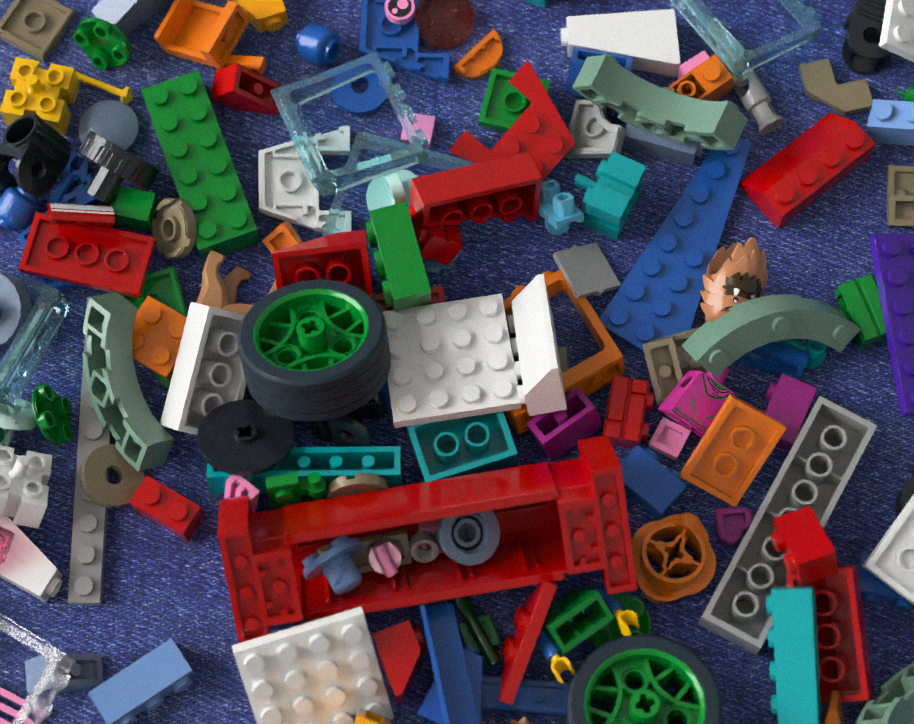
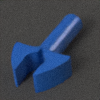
[49,153,90,203]

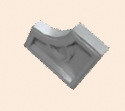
[565,99,626,159]

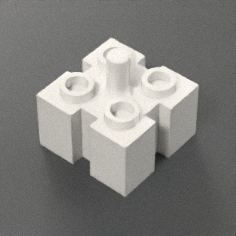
[0,445,53,529]

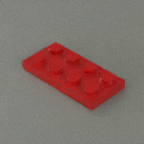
[18,212,157,299]

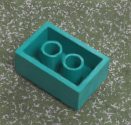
[406,412,518,482]

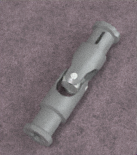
[703,20,784,135]

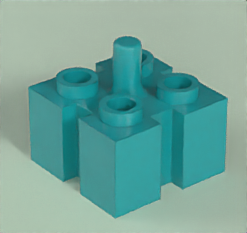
[573,151,646,241]

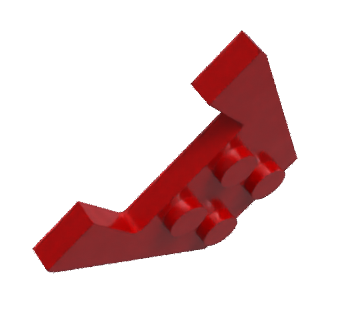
[448,61,576,182]

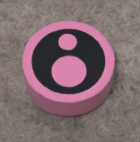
[385,0,415,25]

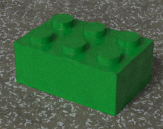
[365,202,431,312]

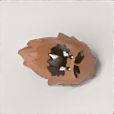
[700,237,768,322]

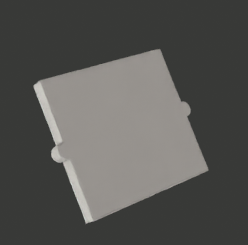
[552,242,621,299]

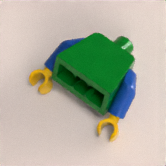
[536,589,640,684]

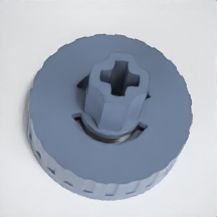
[0,271,32,350]

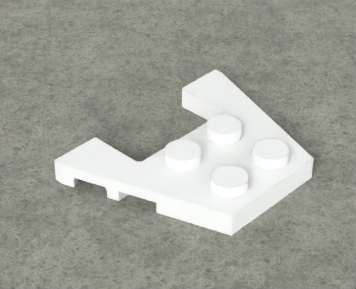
[258,125,351,235]

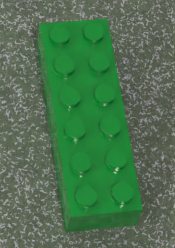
[141,70,261,263]

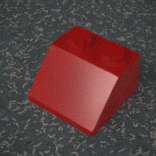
[372,620,426,707]

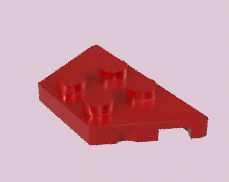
[499,580,558,705]

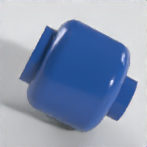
[295,23,341,66]
[0,186,41,232]

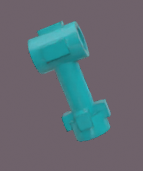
[775,339,827,369]

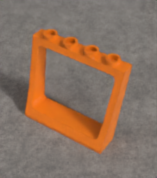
[503,269,625,435]

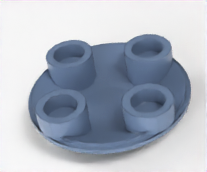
[78,100,139,150]

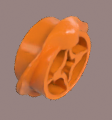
[631,513,716,604]

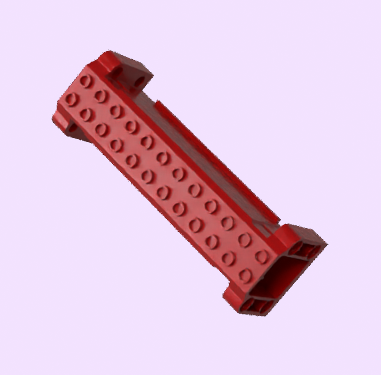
[218,435,638,643]

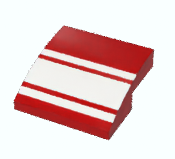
[47,203,115,227]

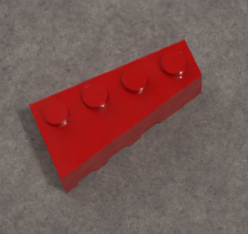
[410,152,542,227]

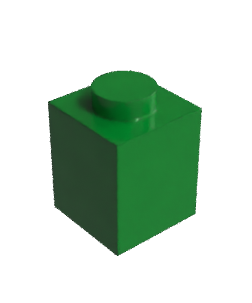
[110,186,159,232]

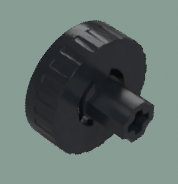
[78,130,160,205]

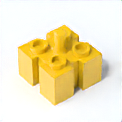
[0,57,80,137]

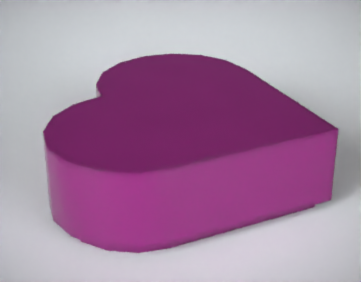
[714,507,753,546]

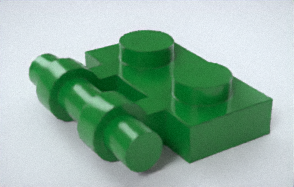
[265,472,327,510]

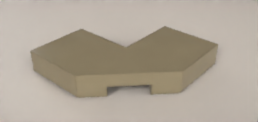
[798,58,873,116]

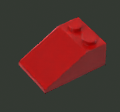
[272,230,374,299]

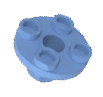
[302,535,363,594]

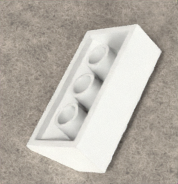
[507,274,567,416]
[160,302,247,435]

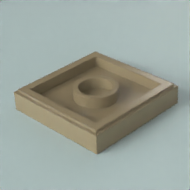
[0,0,77,62]

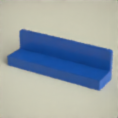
[419,602,479,724]

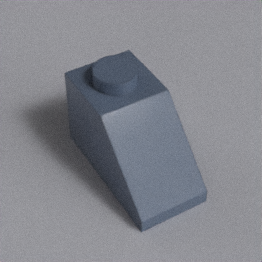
[25,652,104,694]

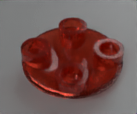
[415,0,475,49]

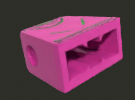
[658,367,735,439]

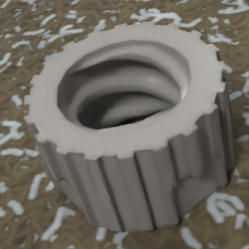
[410,531,439,563]

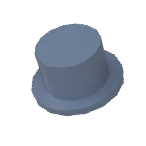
[436,510,500,566]

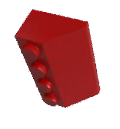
[738,112,876,229]
[786,564,874,704]

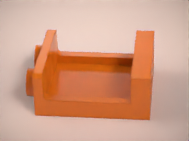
[154,0,250,69]

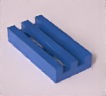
[739,342,809,380]

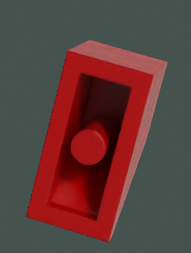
[210,63,284,115]

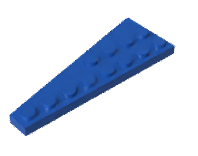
[599,137,751,355]

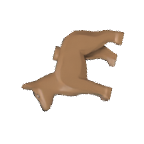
[196,250,277,315]

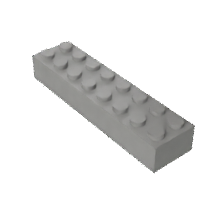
[698,396,877,655]

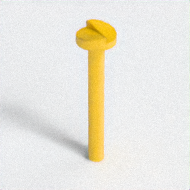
[76,72,134,104]

